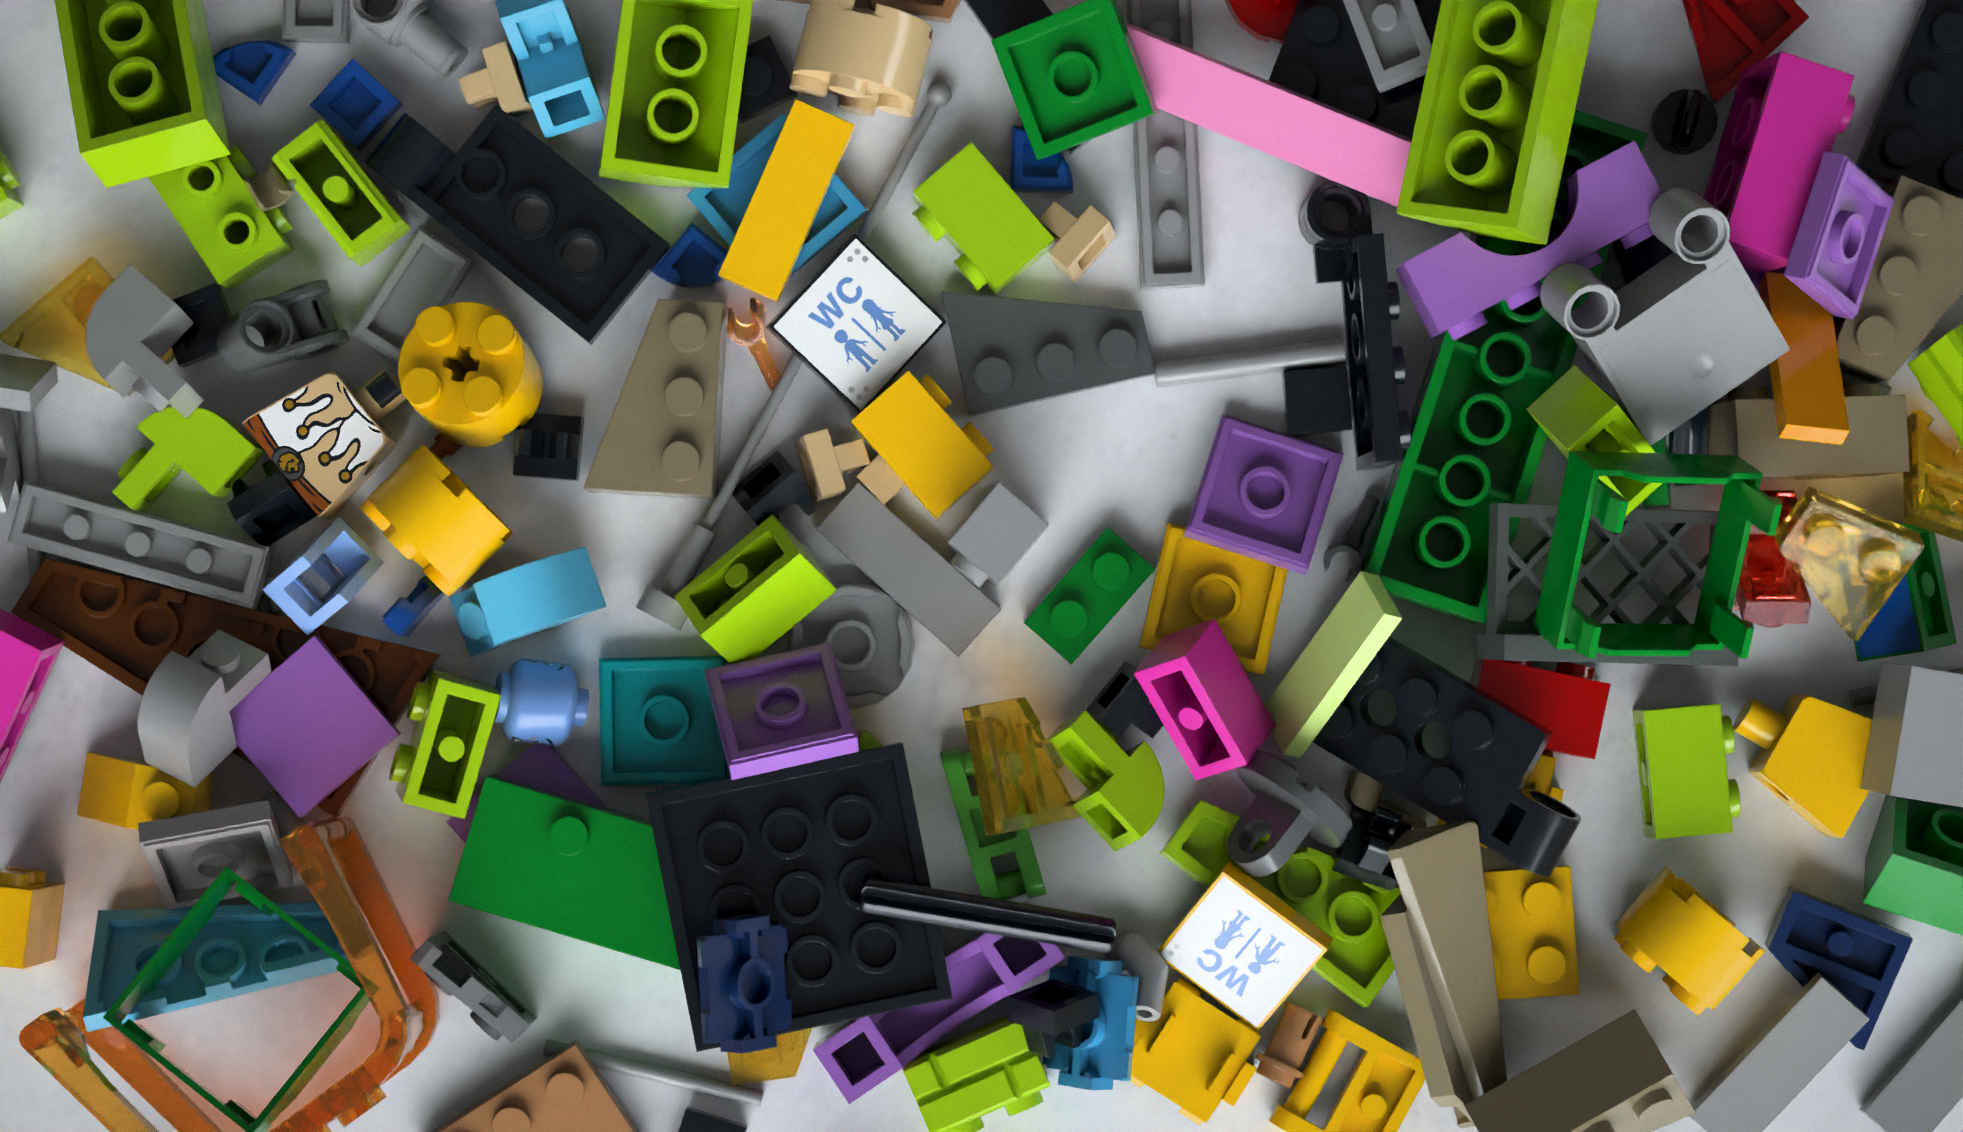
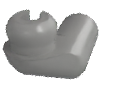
[1105,931,1169,1022]

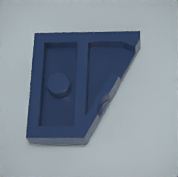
[1764,886,1913,1050]

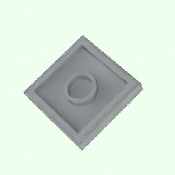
[138,800,294,910]

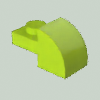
[1044,710,1165,852]

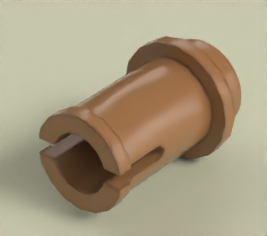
[1256,1002,1323,1089]

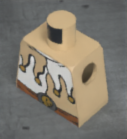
[242,368,406,520]

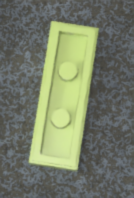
[1265,571,1402,758]

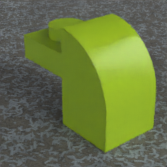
[112,407,266,512]

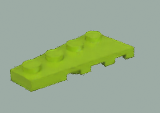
[1160,800,1402,1008]

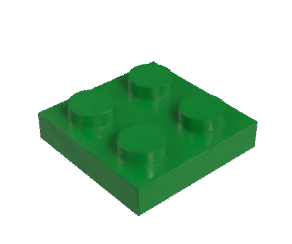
[991,0,1159,160]

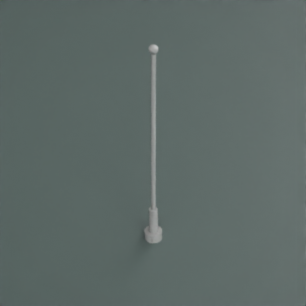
[636,81,952,631]

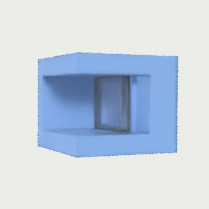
[262,516,384,636]

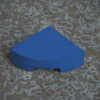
[213,40,296,105]
[1010,125,1073,194]
[652,223,728,288]
[382,576,445,637]

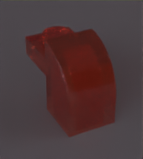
[1732,490,1811,627]

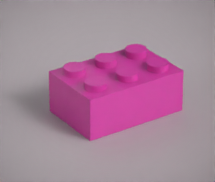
[1696,51,1855,274]

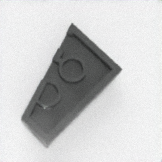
[941,291,1156,417]

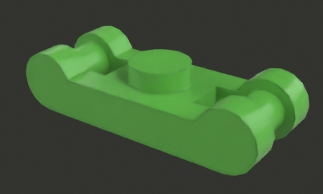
[940,735,1047,900]

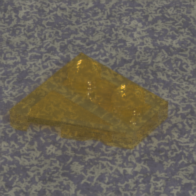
[1903,409,1963,542]

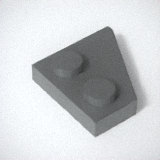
[410,931,537,1043]

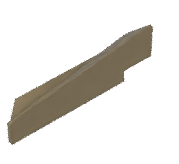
[1380,820,1507,1128]

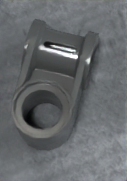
[216,279,350,372]

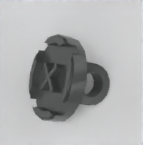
[1226,749,1353,877]

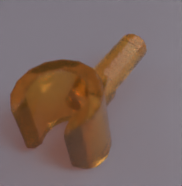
[727,298,781,390]

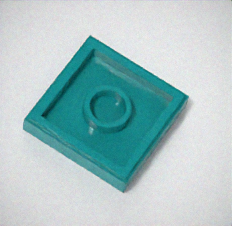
[599,656,730,786]

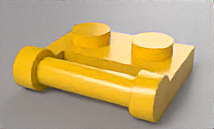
[1268,1008,1426,1132]

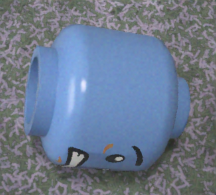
[494,658,589,746]

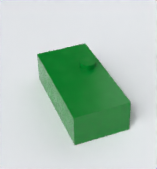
[448,774,680,970]

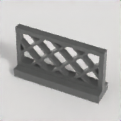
[1476,503,1738,666]

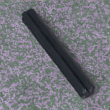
[859,878,1117,953]

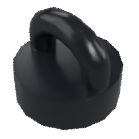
[1651,89,1718,155]

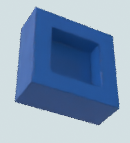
[310,58,403,151]

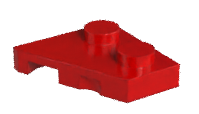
[1682,0,1809,103]

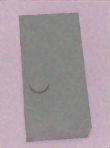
[1860,661,1963,807]

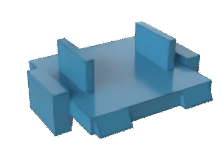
[1043,956,1139,1090]

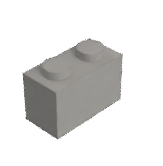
[948,482,1049,588]

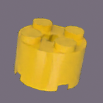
[398,302,543,447]
[360,444,513,597]
[1613,866,1765,1016]

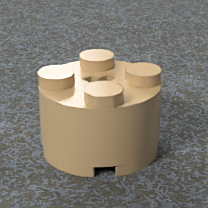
[789,0,933,117]

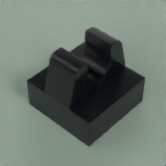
[513,413,584,481]
[732,450,815,526]
[227,460,318,546]
[1086,661,1163,739]
[1332,805,1412,891]
[1007,978,1100,1058]

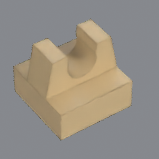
[459,41,533,118]
[1038,201,1117,283]
[794,428,870,503]

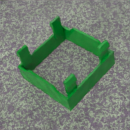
[1533,451,1782,658]
[102,866,381,1132]

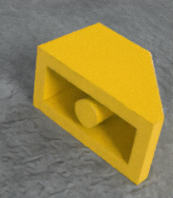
[77,752,215,830]

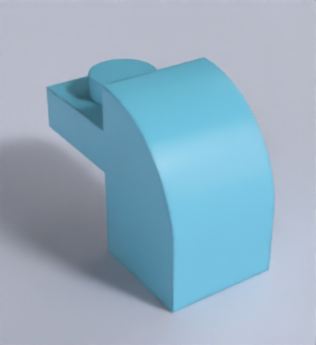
[495,0,606,139]
[449,546,607,657]

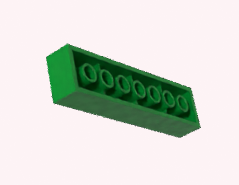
[1361,110,1648,625]

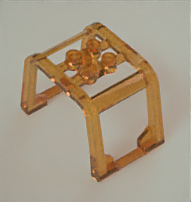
[19,816,440,1132]

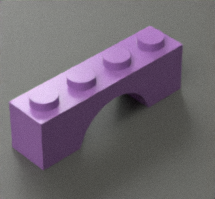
[1395,141,1663,341]
[813,900,1065,1104]

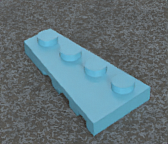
[83,901,356,1032]

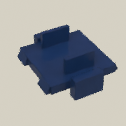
[697,914,793,1054]

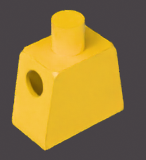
[1733,694,1872,838]

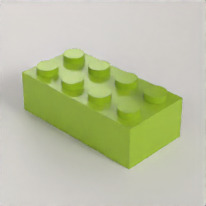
[54,0,231,188]

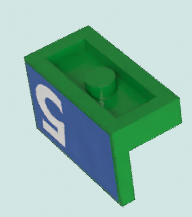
[1835,519,1957,662]

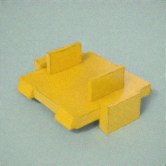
[1130,977,1261,1126]

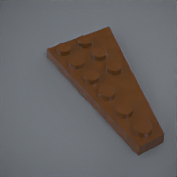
[11,558,441,817]

